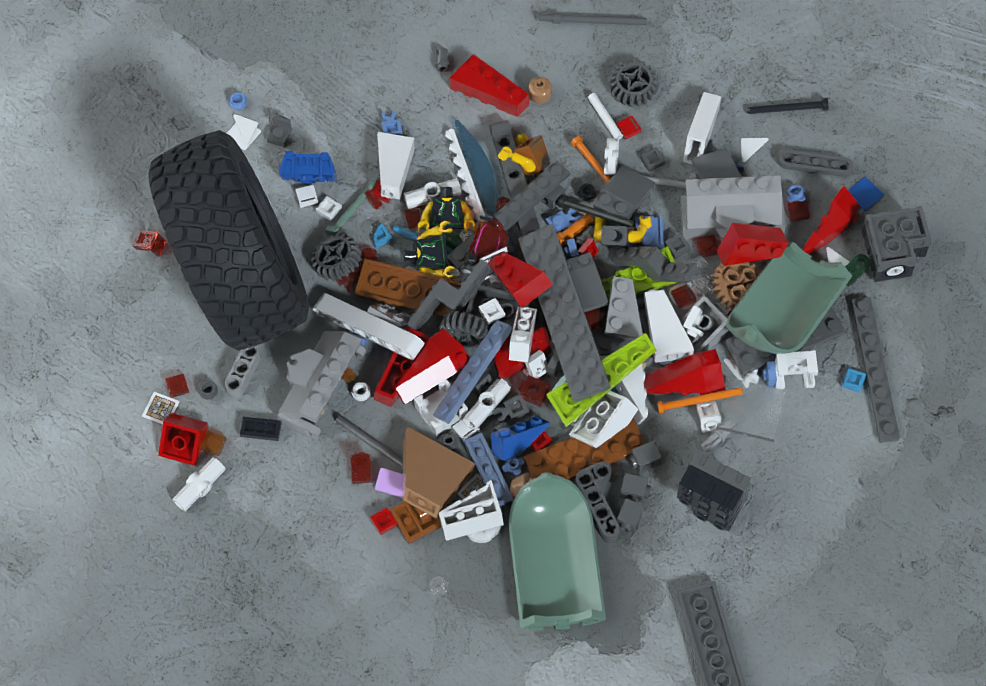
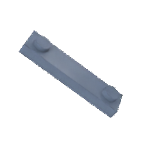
[464,433,514,508]

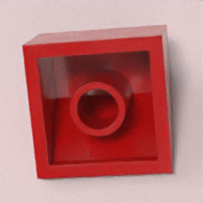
[158,412,208,466]

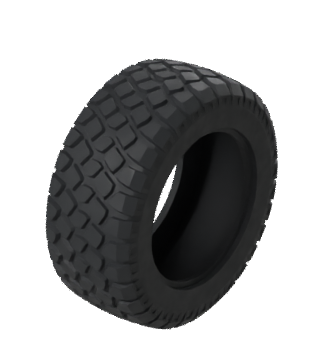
[148,130,309,351]

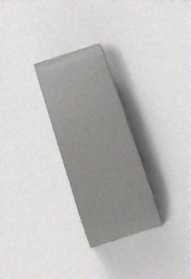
[225,346,261,398]

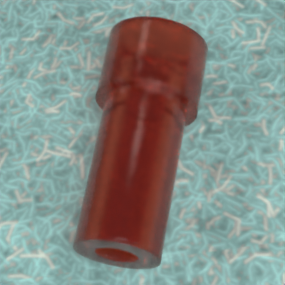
[364,189,383,210]

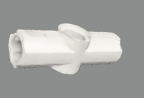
[403,178,461,209]
[463,378,511,430]
[172,457,226,511]

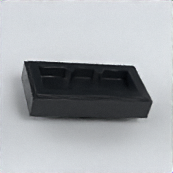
[240,417,282,441]

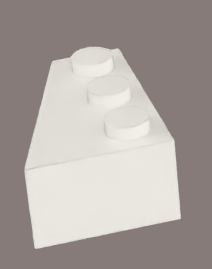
[439,480,504,541]

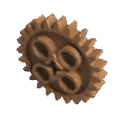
[711,262,762,310]

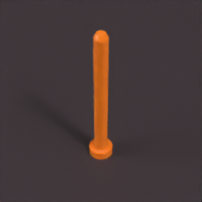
[570,136,611,184]
[657,387,743,414]

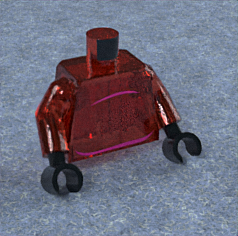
[464,209,515,265]

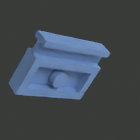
[635,216,664,250]

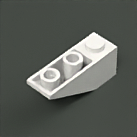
[509,307,537,362]
[615,364,648,425]

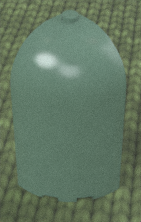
[726,242,852,354]
[509,472,606,631]

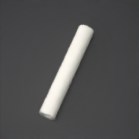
[588,93,623,140]

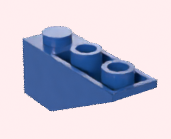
[491,416,550,461]

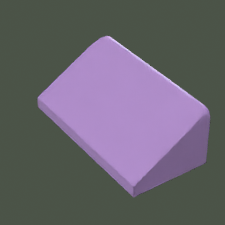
[375,468,403,498]

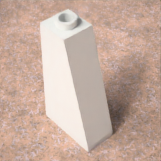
[683,92,721,165]
[377,132,414,200]
[644,289,694,363]

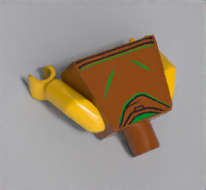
[498,134,550,178]

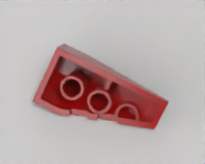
[644,349,726,395]

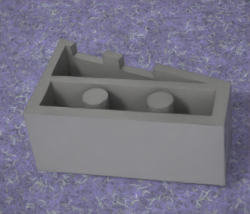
[603,276,643,340]

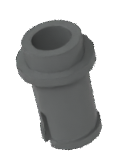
[435,47,450,72]
[575,226,594,249]

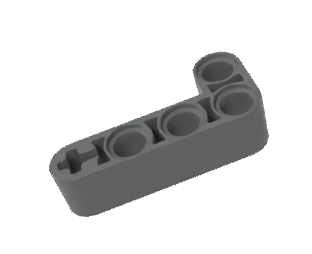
[576,462,620,544]

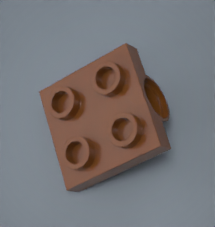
[390,501,442,544]

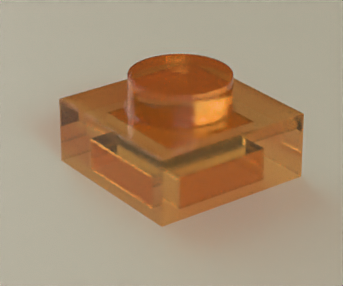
[200,431,226,456]

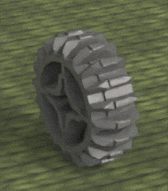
[609,59,659,107]
[311,233,362,282]
[440,311,491,349]

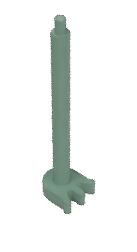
[325,177,379,237]

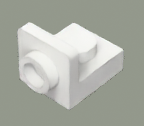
[683,306,703,338]
[523,350,548,381]
[696,400,721,433]

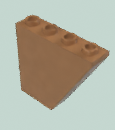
[403,427,475,519]

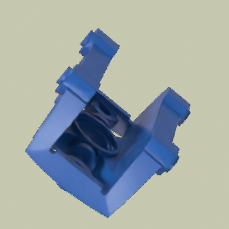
[279,151,337,183]

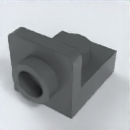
[267,116,292,147]
[547,351,564,381]

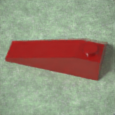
[803,186,861,255]
[394,329,470,404]

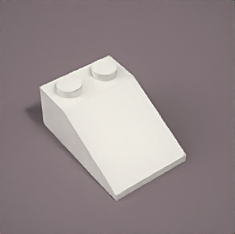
[569,391,638,448]

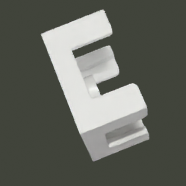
[775,351,818,390]
[414,379,468,437]

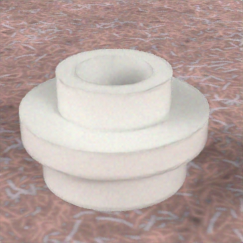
[351,382,371,401]

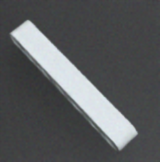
[312,293,425,360]

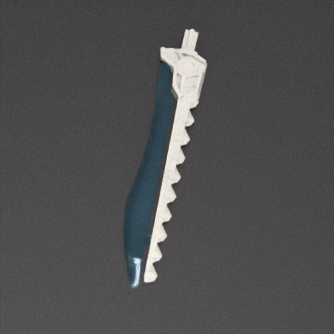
[445,120,522,293]

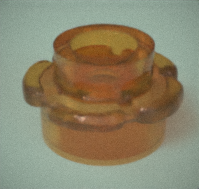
[341,368,357,383]

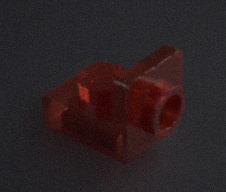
[133,230,166,256]
[350,452,372,484]

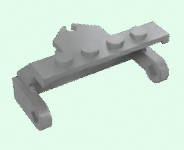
[680,176,785,242]
[277,330,366,439]

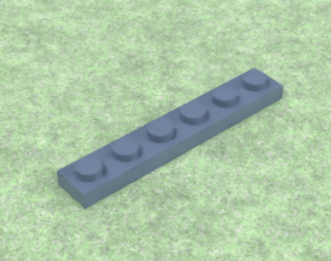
[433,320,513,424]

